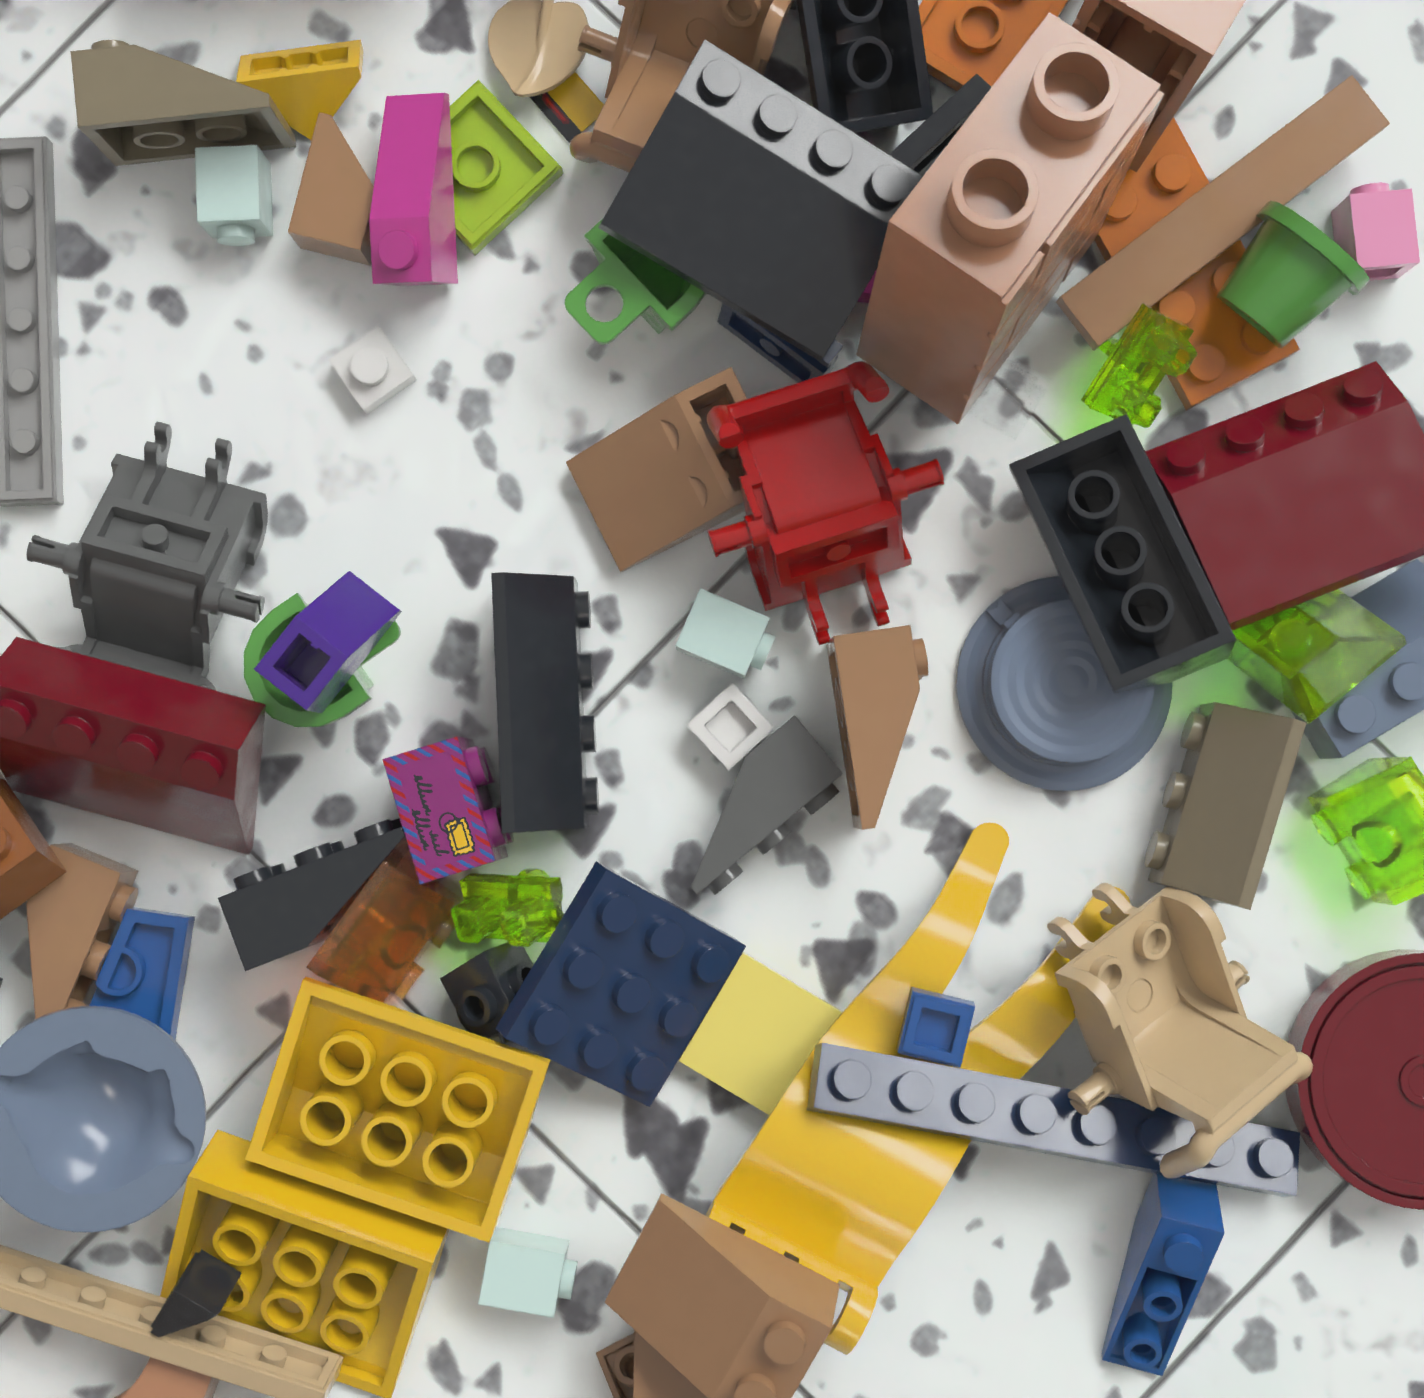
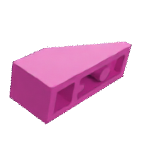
[369,92,458,286]

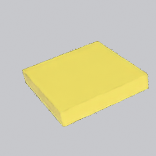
[679,952,843,1115]

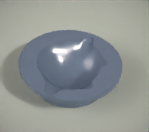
[956,576,1173,791]
[0,1006,207,1232]

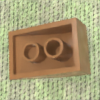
[826,625,928,830]
[605,1193,840,1398]

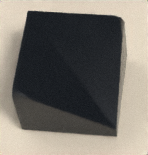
[150,1249,241,1337]

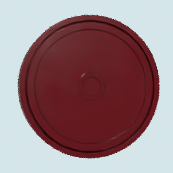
[1285,949,1424,1210]

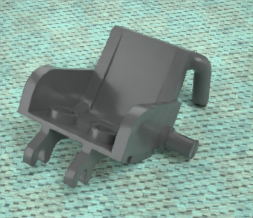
[26,421,268,690]

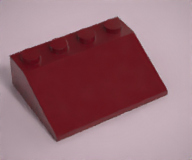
[1145,361,1424,631]
[0,637,266,855]

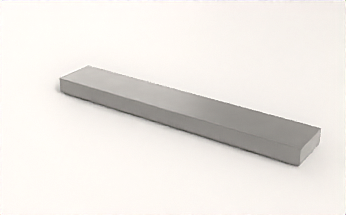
[0,136,64,507]

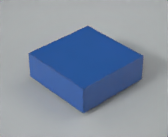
[897,987,976,1068]

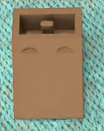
[566,367,747,573]

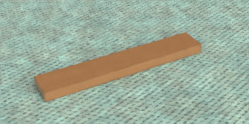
[1056,75,1390,351]

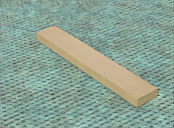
[0,1245,343,1398]

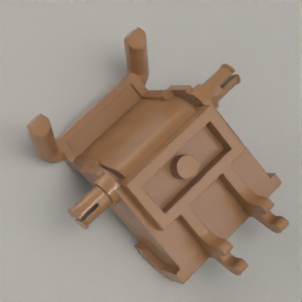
[569,0,794,172]

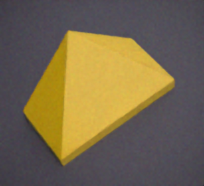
[236,39,364,141]

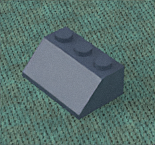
[1256,559,1424,759]

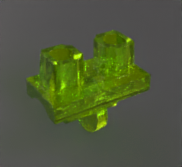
[1081,303,1197,428]
[451,868,564,947]

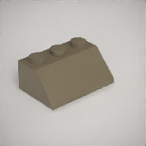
[1144,702,1307,910]

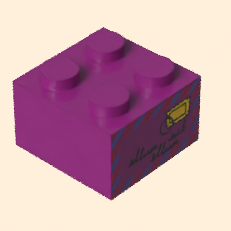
[382,736,514,884]

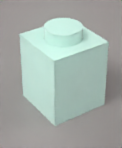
[195,145,273,246]
[675,588,776,679]
[478,1227,578,1318]

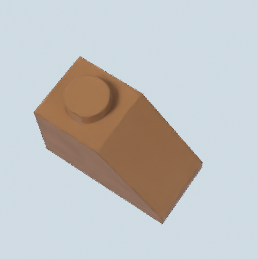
[288,112,374,266]

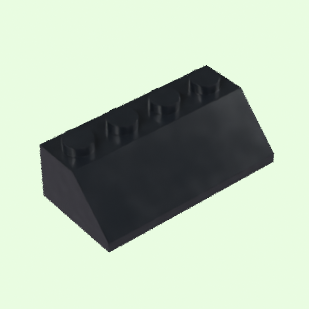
[796,0,933,133]
[1009,414,1237,694]
[491,572,599,833]

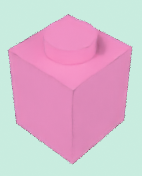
[1331,182,1420,281]

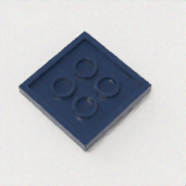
[495,861,746,1107]

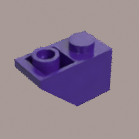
[254,571,402,713]

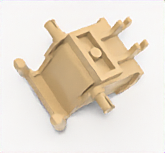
[1047,883,1313,1178]

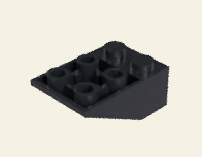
[218,818,409,971]

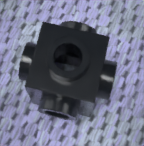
[440,938,533,1044]

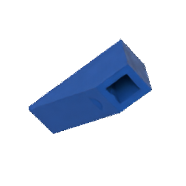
[1101,1173,1225,1376]

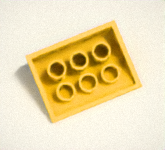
[245,977,551,1243]
[160,1129,449,1398]

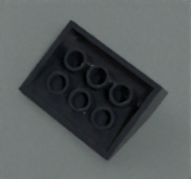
[598,40,923,361]

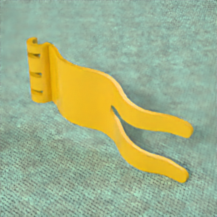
[705,822,1131,1355]

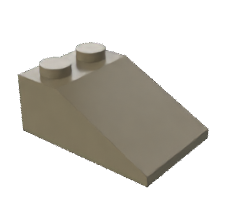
[70,40,296,166]

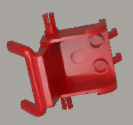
[707,361,944,645]

